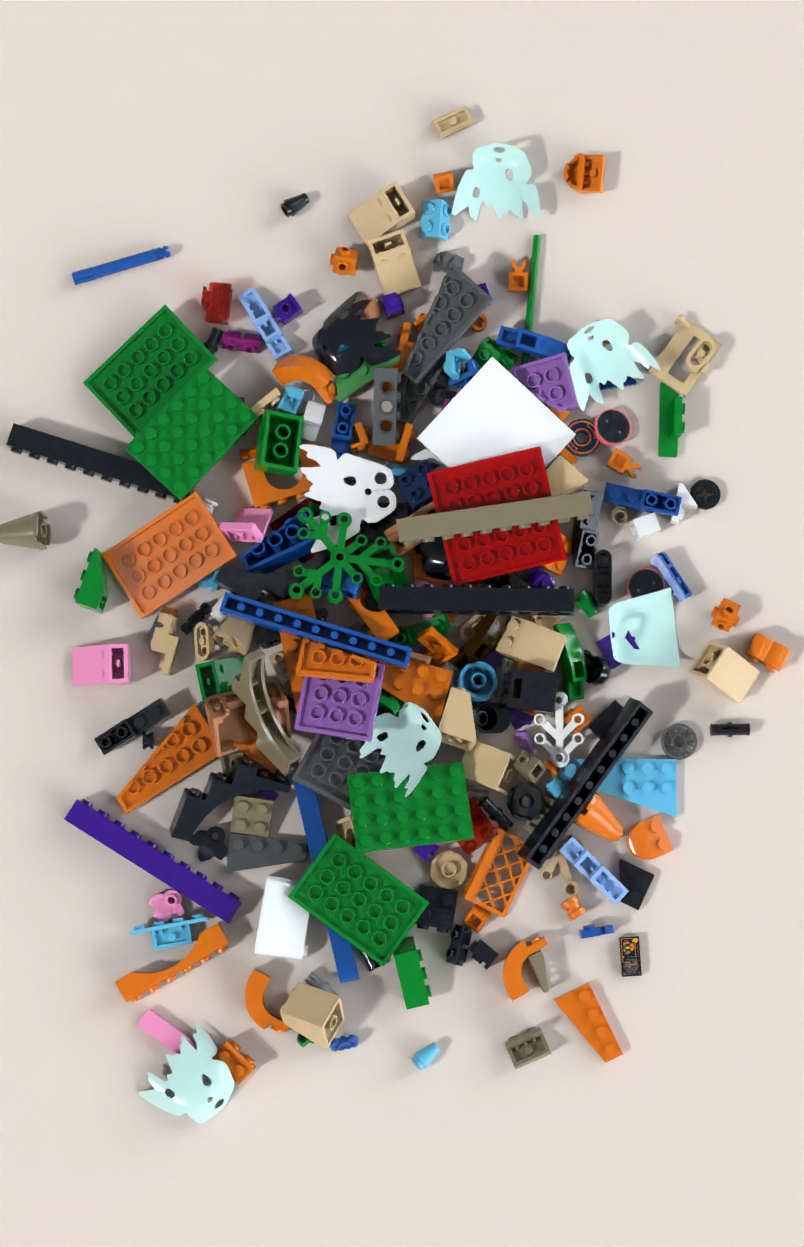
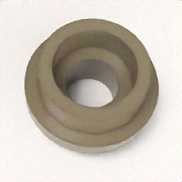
[611,506,630,525]

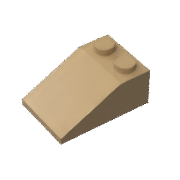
[496,615,567,672]

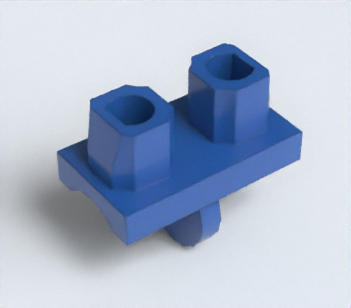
[448,359,481,390]

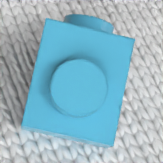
[444,348,471,380]
[277,384,304,415]
[196,569,221,592]

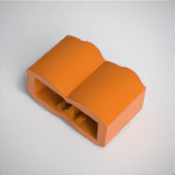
[745,632,791,673]

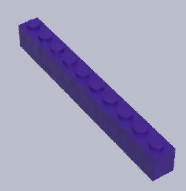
[64,799,242,923]

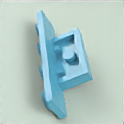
[130,914,209,950]

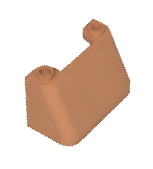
[204,681,292,757]

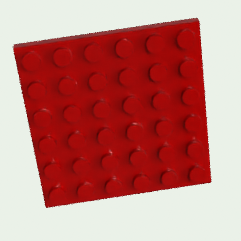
[427,446,567,586]

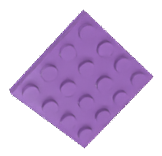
[294,663,386,742]

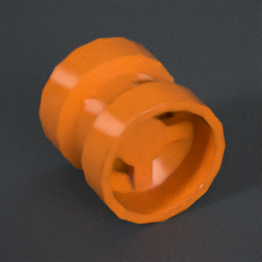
[560,894,586,921]

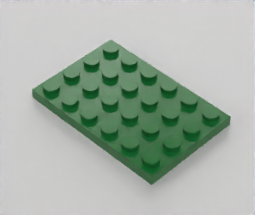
[83,305,218,438]
[124,366,259,501]
[346,762,474,853]
[288,833,430,966]

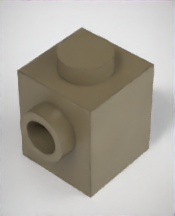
[511,750,547,784]

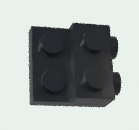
[415,885,458,933]

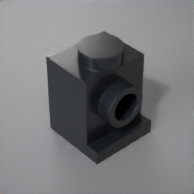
[468,939,499,970]

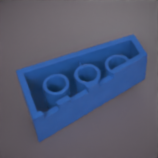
[240,511,316,574]

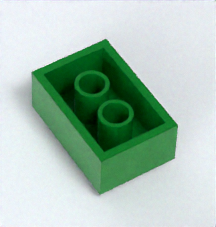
[254,409,304,477]

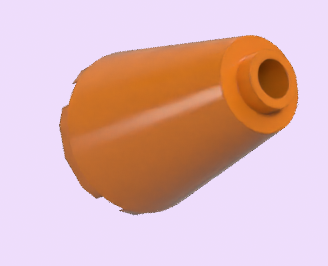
[574,792,623,842]

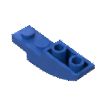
[496,325,571,363]
[330,402,357,479]
[603,482,682,516]

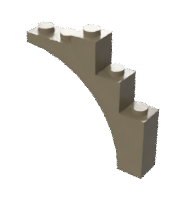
[232,649,303,776]

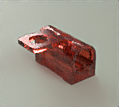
[201,282,233,325]

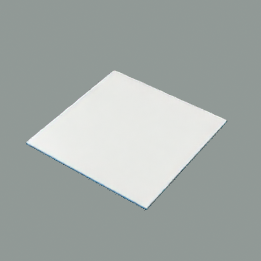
[416,357,576,468]

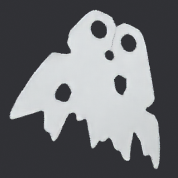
[299,444,397,553]

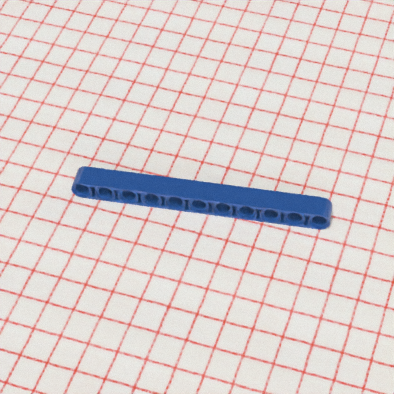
[292,776,360,983]

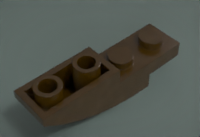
[449,615,511,671]

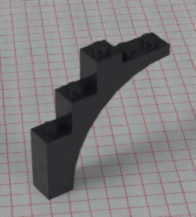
[213,549,331,602]
[169,757,291,842]

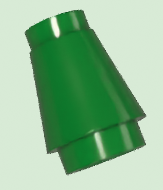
[575,588,599,618]

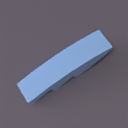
[237,287,293,362]
[557,835,629,905]

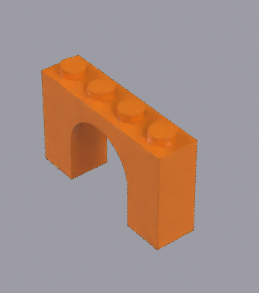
[242,441,320,509]

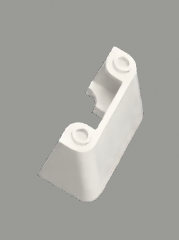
[254,875,309,960]

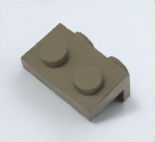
[505,1027,551,1069]

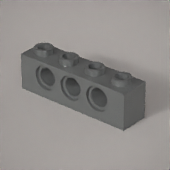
[372,367,401,446]

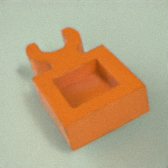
[508,259,528,293]
[606,449,642,479]

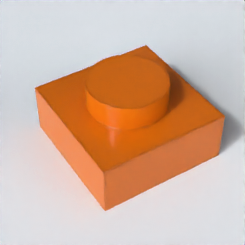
[433,171,455,194]

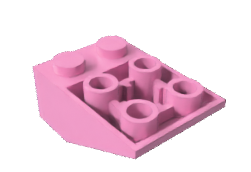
[72,644,131,686]

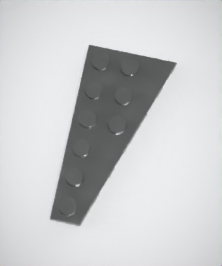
[402,262,493,385]

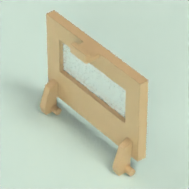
[648,314,723,397]

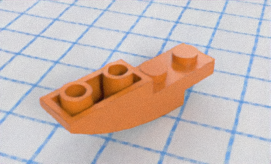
[382,322,415,393]

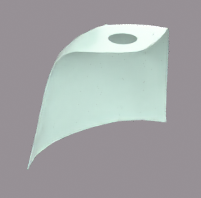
[608,587,680,667]

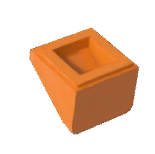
[462,904,491,933]

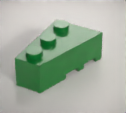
[393,937,432,1010]

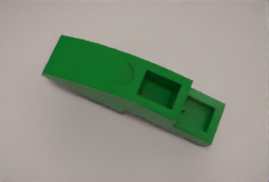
[387,614,452,647]
[553,623,588,701]

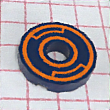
[565,419,600,457]

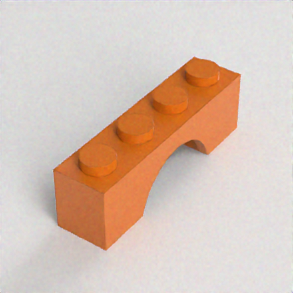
[343,582,399,641]

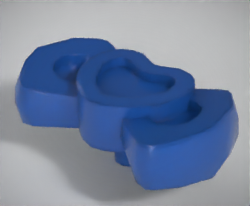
[329,1034,359,1052]

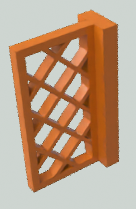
[461,827,530,918]

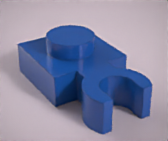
[579,924,614,939]

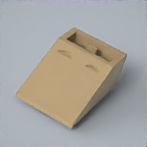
[348,181,415,246]
[367,229,421,295]

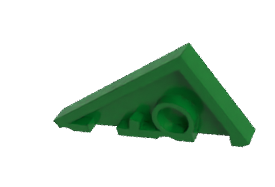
[335,355,400,402]

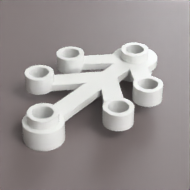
[534,692,585,767]

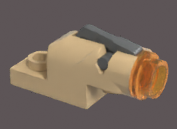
[148,606,181,676]

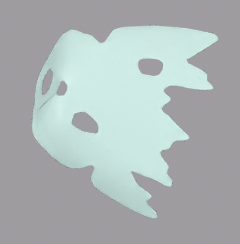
[452,142,541,222]
[567,319,660,411]
[346,702,442,797]
[138,1023,234,1123]

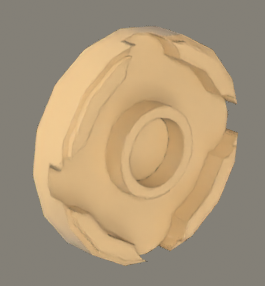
[429,850,468,889]

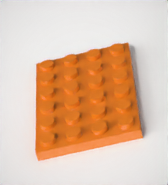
[101,491,238,619]

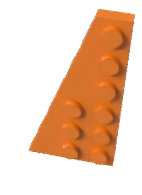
[343,651,453,727]
[116,703,217,814]

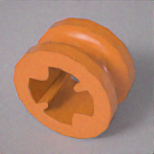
[470,314,487,332]

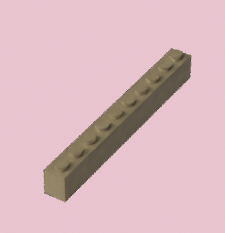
[396,491,593,545]

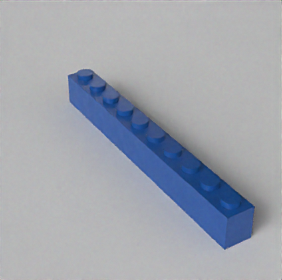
[220,592,413,670]

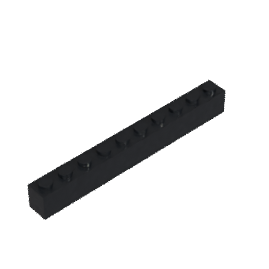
[6,423,195,504]
[378,584,575,616]
[517,697,653,870]

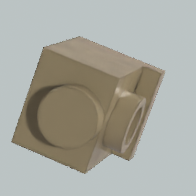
[220,752,248,776]

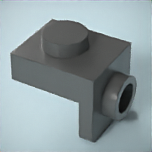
[432,251,464,273]

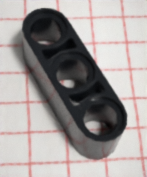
[593,549,612,607]

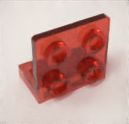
[457,797,498,856]

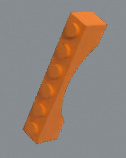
[115,923,230,1003]

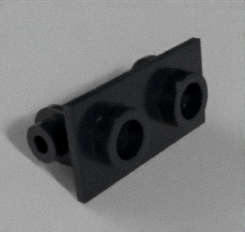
[446,924,472,966]

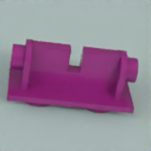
[222,330,262,354]

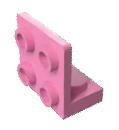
[219,508,273,543]

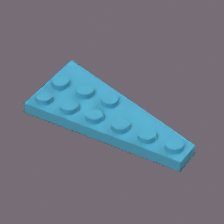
[560,759,677,817]

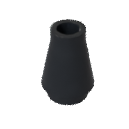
[281,193,310,217]

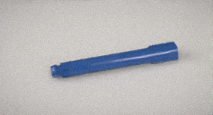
[72,246,171,285]

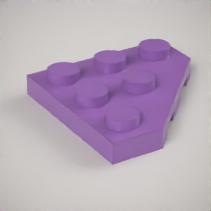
[510,352,579,413]

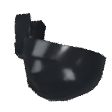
[584,650,611,686]

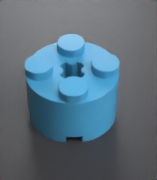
[456,662,498,705]

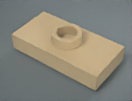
[432,105,474,139]

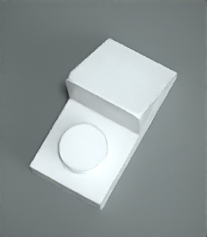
[301,400,326,442]
[669,483,698,525]

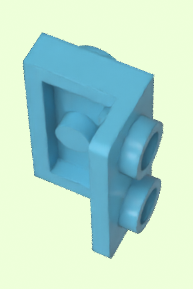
[419,199,452,241]

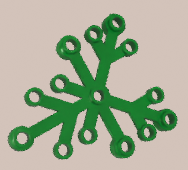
[289,507,405,604]

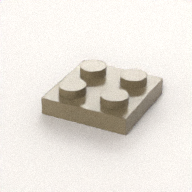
[230,794,274,837]

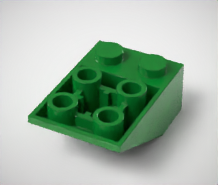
[358,543,410,607]
[74,548,108,614]
[195,655,246,704]

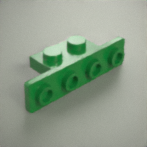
[658,382,685,458]

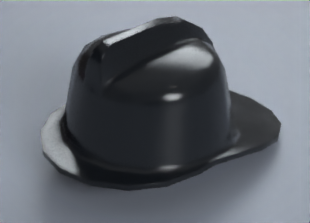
[472,702,511,734]

